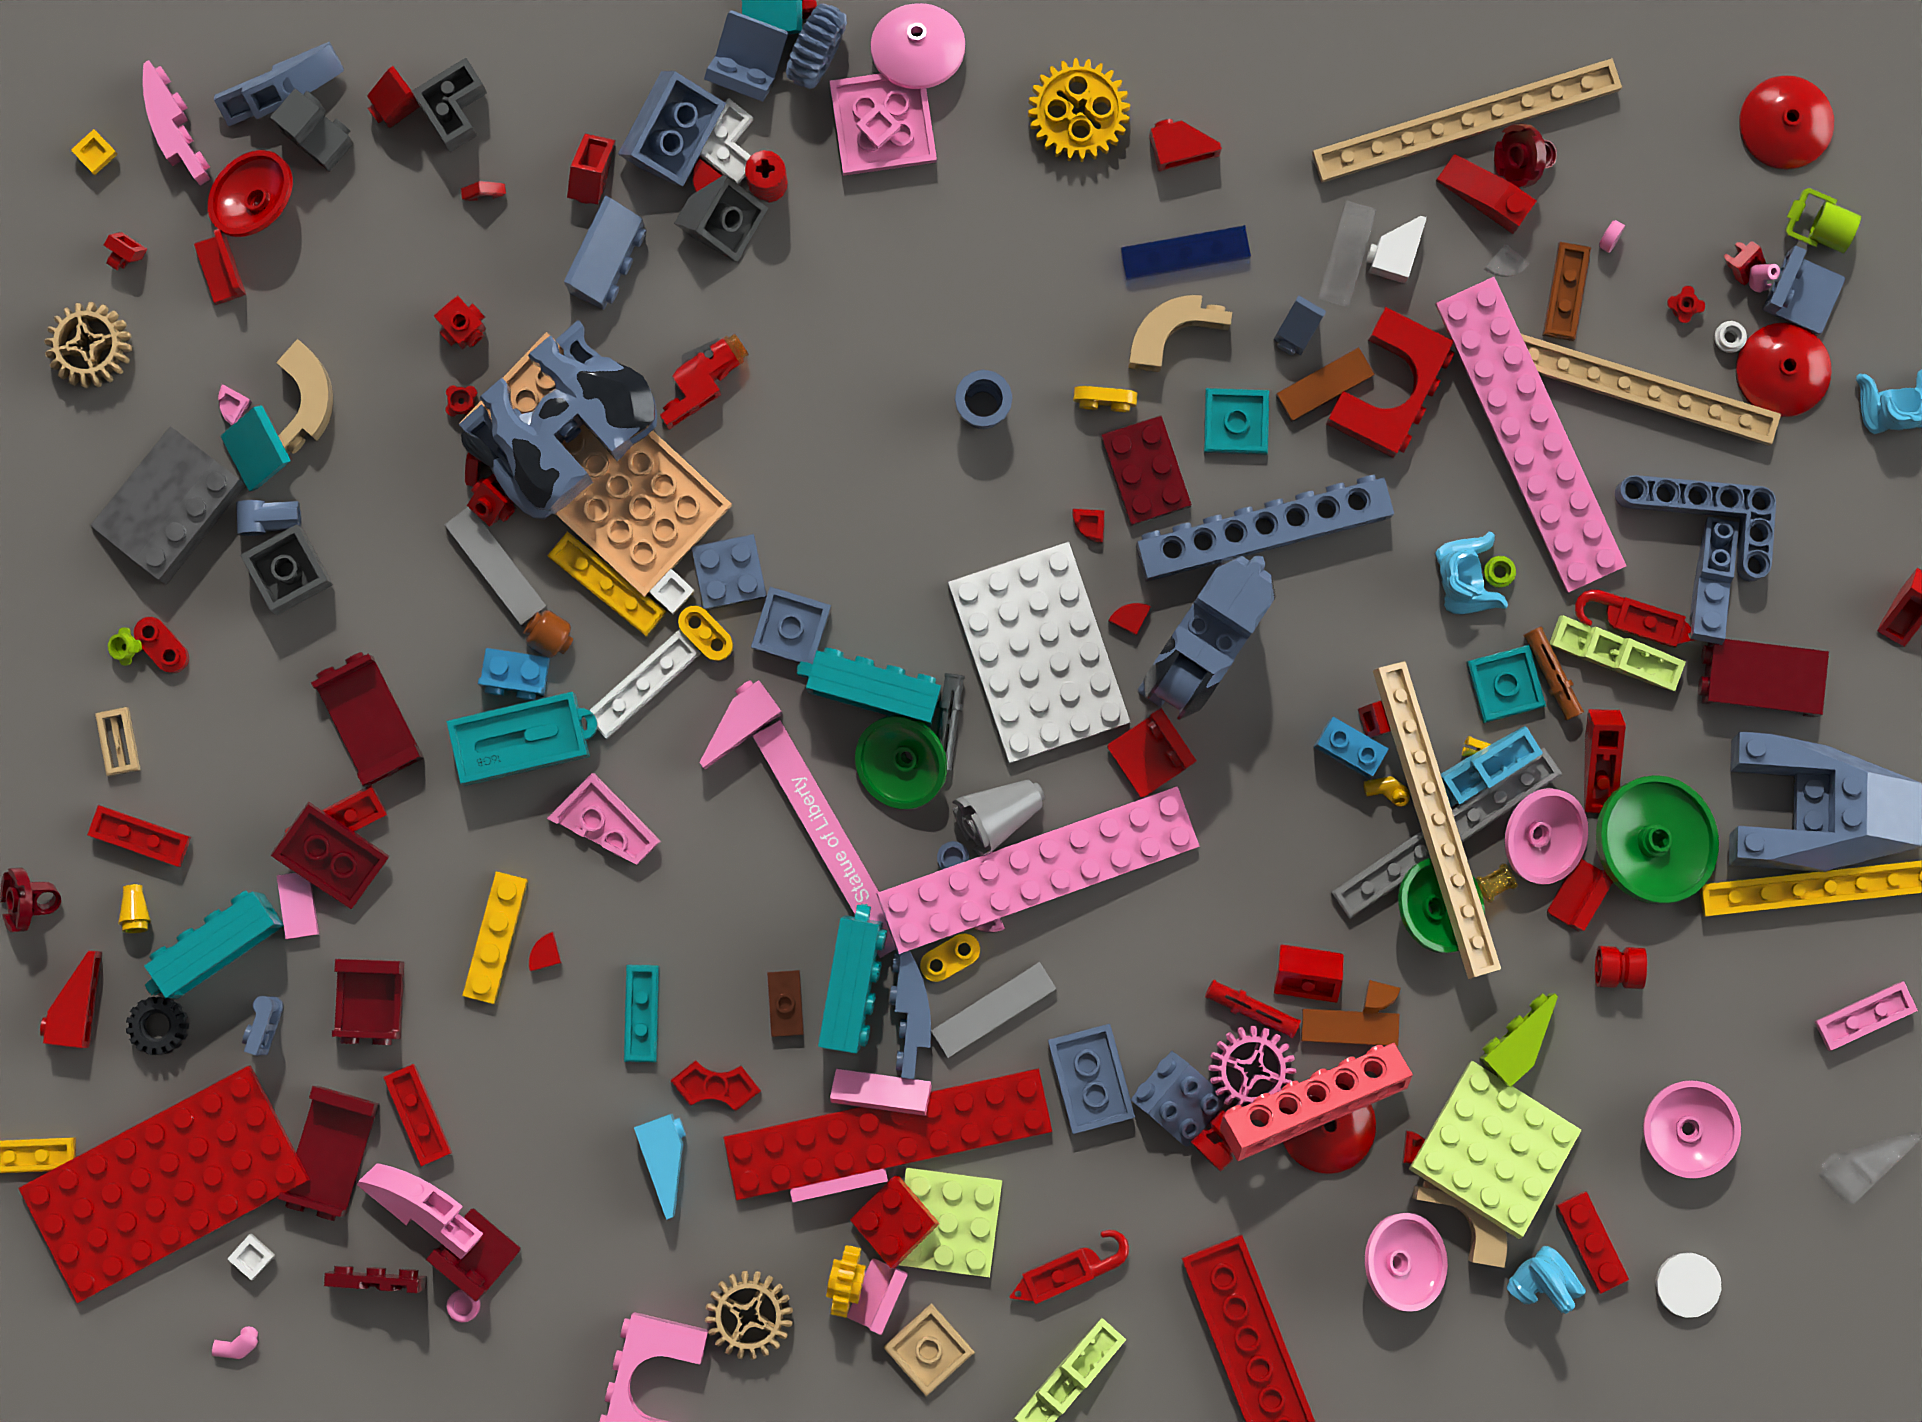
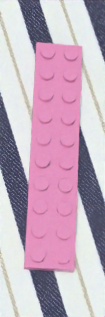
[1435,277,1626,593]
[876,786,1200,954]

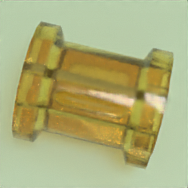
[1475,863,1518,903]

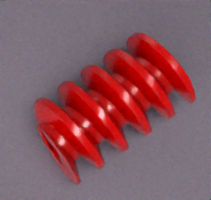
[745,150,788,203]

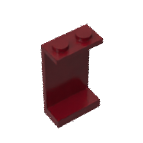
[1698,639,1829,717]
[311,652,424,787]
[278,1085,379,1221]

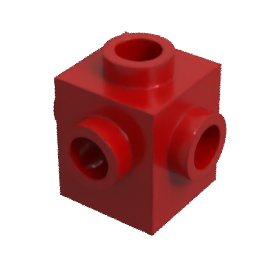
[434,295,486,350]
[467,474,517,527]

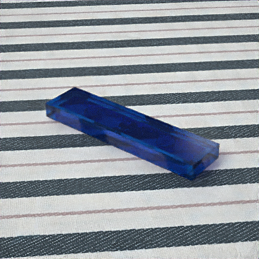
[1120,225,1251,280]

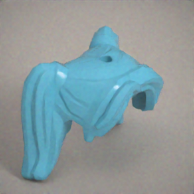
[1856,369,1922,434]
[1435,532,1508,614]
[1507,1246,1586,1314]

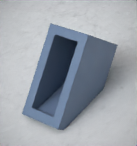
[1274,295,1326,356]

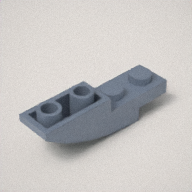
[214,41,344,126]
[1690,517,1739,645]
[889,951,931,1079]

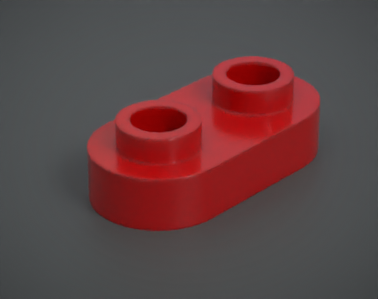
[134,617,189,673]

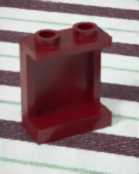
[332,959,404,1045]

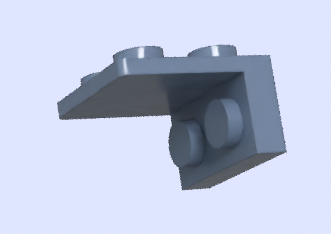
[704,10,788,102]
[1762,245,1845,335]

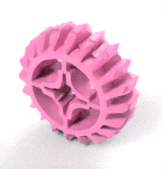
[1208,1026,1296,1107]

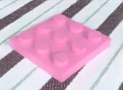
[829,73,937,176]

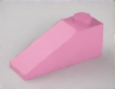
[699,680,783,770]

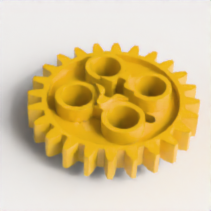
[1028,58,1130,162]

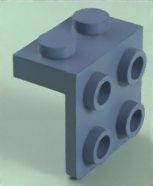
[1130,1051,1226,1146]

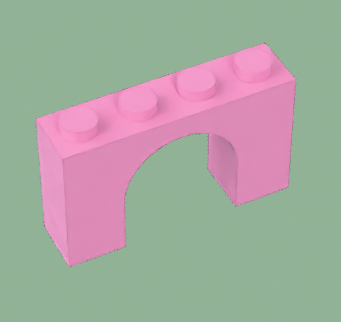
[599,1312,709,1422]

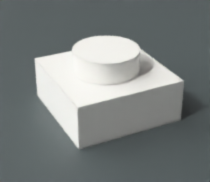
[649,569,695,615]
[228,1234,275,1280]

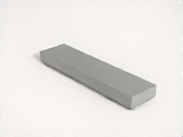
[444,507,547,626]
[931,962,1057,1058]

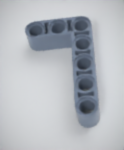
[1615,475,1776,582]

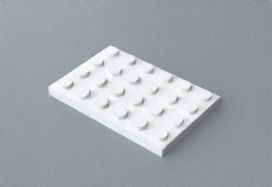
[948,542,1130,764]

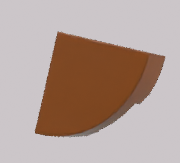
[1363,980,1401,1013]

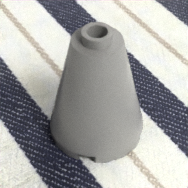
[952,779,1045,856]

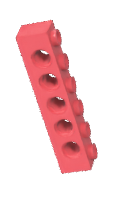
[1220,1043,1413,1161]

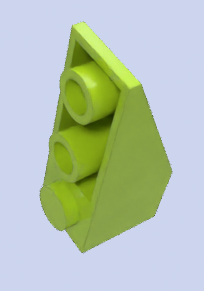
[1479,993,1558,1087]

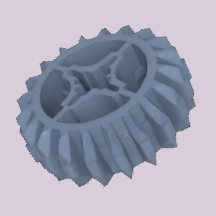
[786,3,847,89]

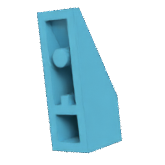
[634,1113,686,1220]

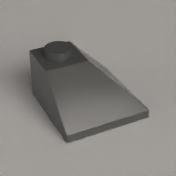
[674,175,768,262]

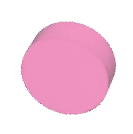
[1599,220,1625,253]
[447,1289,480,1322]

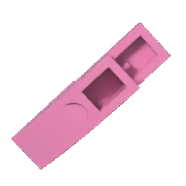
[142,60,211,186]
[357,1163,483,1259]

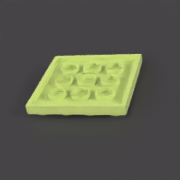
[1409,1061,1581,1239]

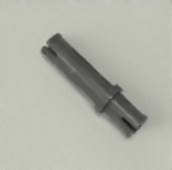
[936,673,965,771]

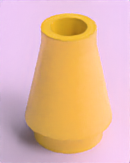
[118,884,151,933]

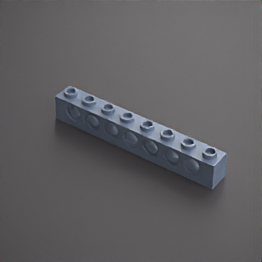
[1136,475,1394,582]

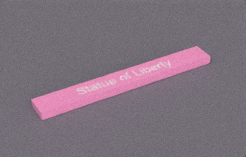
[753,720,896,958]

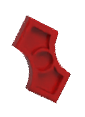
[670,1060,761,1111]

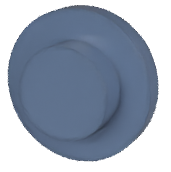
[937,841,969,870]

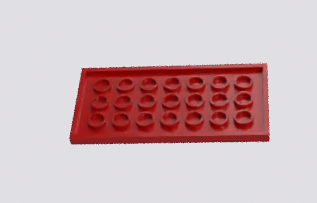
[18,1065,310,1303]

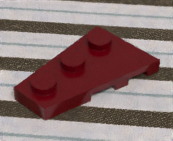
[324,1266,427,1293]

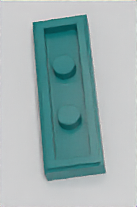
[624,965,659,1062]

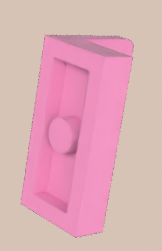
[847,1258,908,1335]

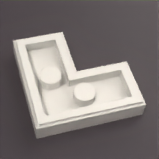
[699,98,754,185]

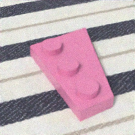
[547,773,661,865]

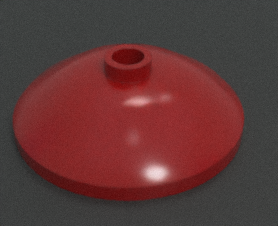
[1739,76,1834,170]
[207,150,293,237]
[1736,323,1832,417]
[1281,1083,1376,1174]

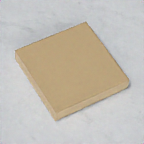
[883,1303,975,1396]

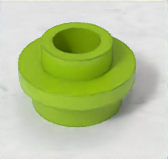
[1484,556,1516,588]

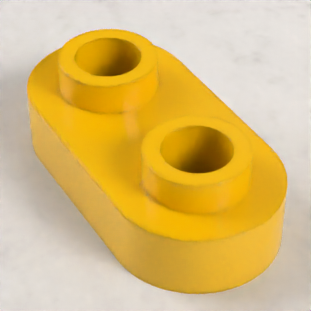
[1073,386,1138,412]
[678,606,733,661]
[920,933,980,982]

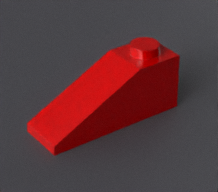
[1436,154,1537,234]
[1584,709,1626,813]
[40,950,102,1048]

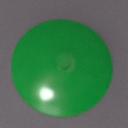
[1596,775,1719,904]

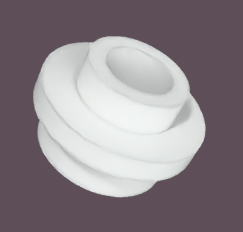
[1714,321,1747,353]

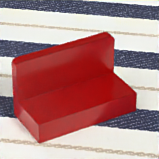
[194,229,246,305]
[1547,858,1613,932]
[1274,944,1344,1003]

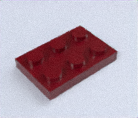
[1101,415,1192,526]
[271,801,389,909]

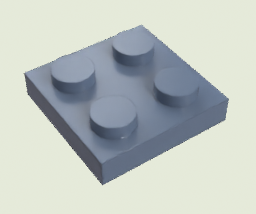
[692,534,767,610]
[751,587,831,664]

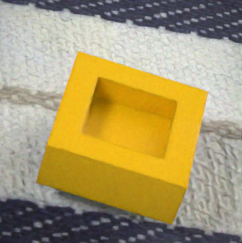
[71,129,118,175]

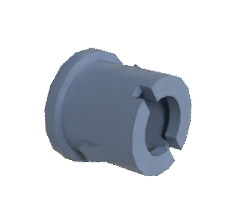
[955,369,1012,429]

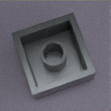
[240,524,333,615]

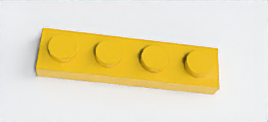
[462,871,528,1004]

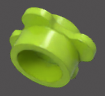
[108,627,142,666]

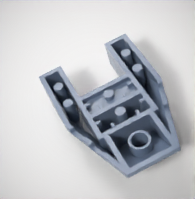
[1729,732,1922,872]

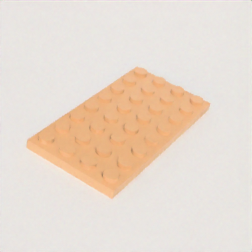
[459,332,732,597]

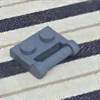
[242,996,284,1056]

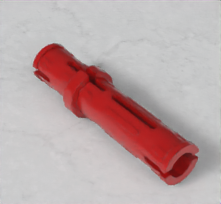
[1205,979,1301,1038]

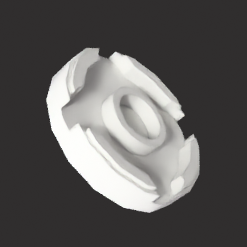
[1655,1252,1721,1318]

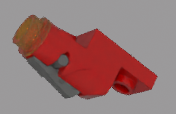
[660,334,749,430]

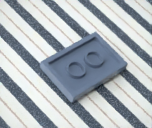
[1048,1024,1135,1134]

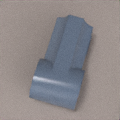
[236,500,301,536]

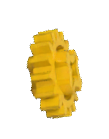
[826,1245,866,1318]

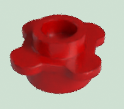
[1667,286,1705,323]
[445,385,478,417]

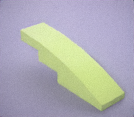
[1549,615,1686,691]
[1012,1318,1126,1422]

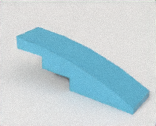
[1441,726,1543,807]

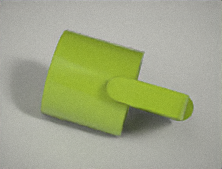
[1785,188,1861,254]

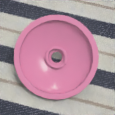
[871,3,965,89]
[1505,788,1588,884]
[1643,1081,1741,1178]
[1365,1213,1448,1312]

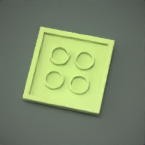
[899,1167,1002,1278]

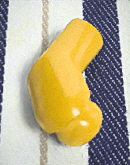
[1363,776,1410,807]

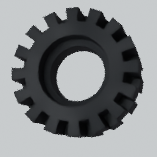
[126,997,189,1055]

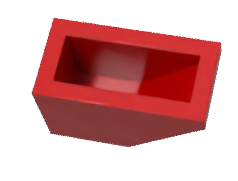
[367,66,420,128]
[1149,119,1222,172]
[567,134,616,205]
[1877,568,1922,647]

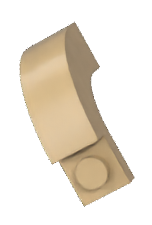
[1128,295,1232,372]
[276,339,333,454]
[1413,1181,1507,1268]

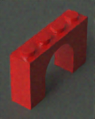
[1326,307,1455,458]

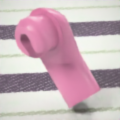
[1749,264,1780,293]
[212,1326,258,1359]

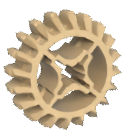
[44,302,132,388]
[705,1271,793,1360]

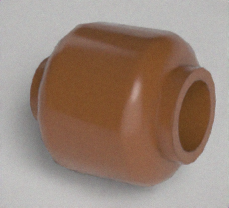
[523,610,573,658]

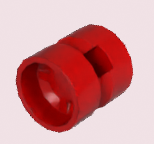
[1595,946,1647,989]
[1191,1110,1233,1172]

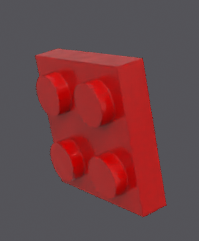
[850,1176,940,1268]

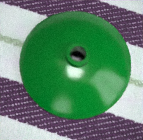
[855,715,947,809]
[1398,858,1485,953]

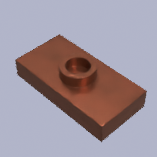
[767,970,804,1037]

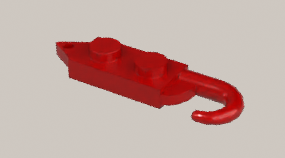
[1575,589,1695,648]
[1009,1230,1129,1304]

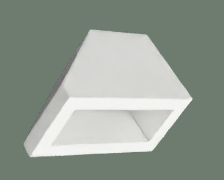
[1366,216,1426,284]

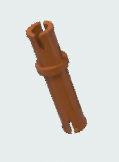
[1523,626,1584,721]

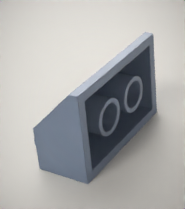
[618,71,726,187]
[564,196,647,310]

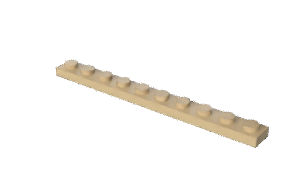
[1312,58,1622,183]
[1521,334,1781,446]
[1373,661,1501,979]

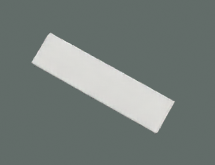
[590,629,701,739]

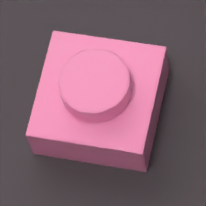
[856,103,901,149]

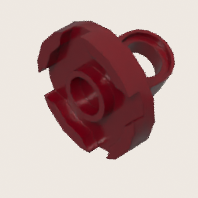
[1494,124,1557,188]
[0,867,61,932]

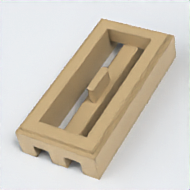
[95,707,140,777]

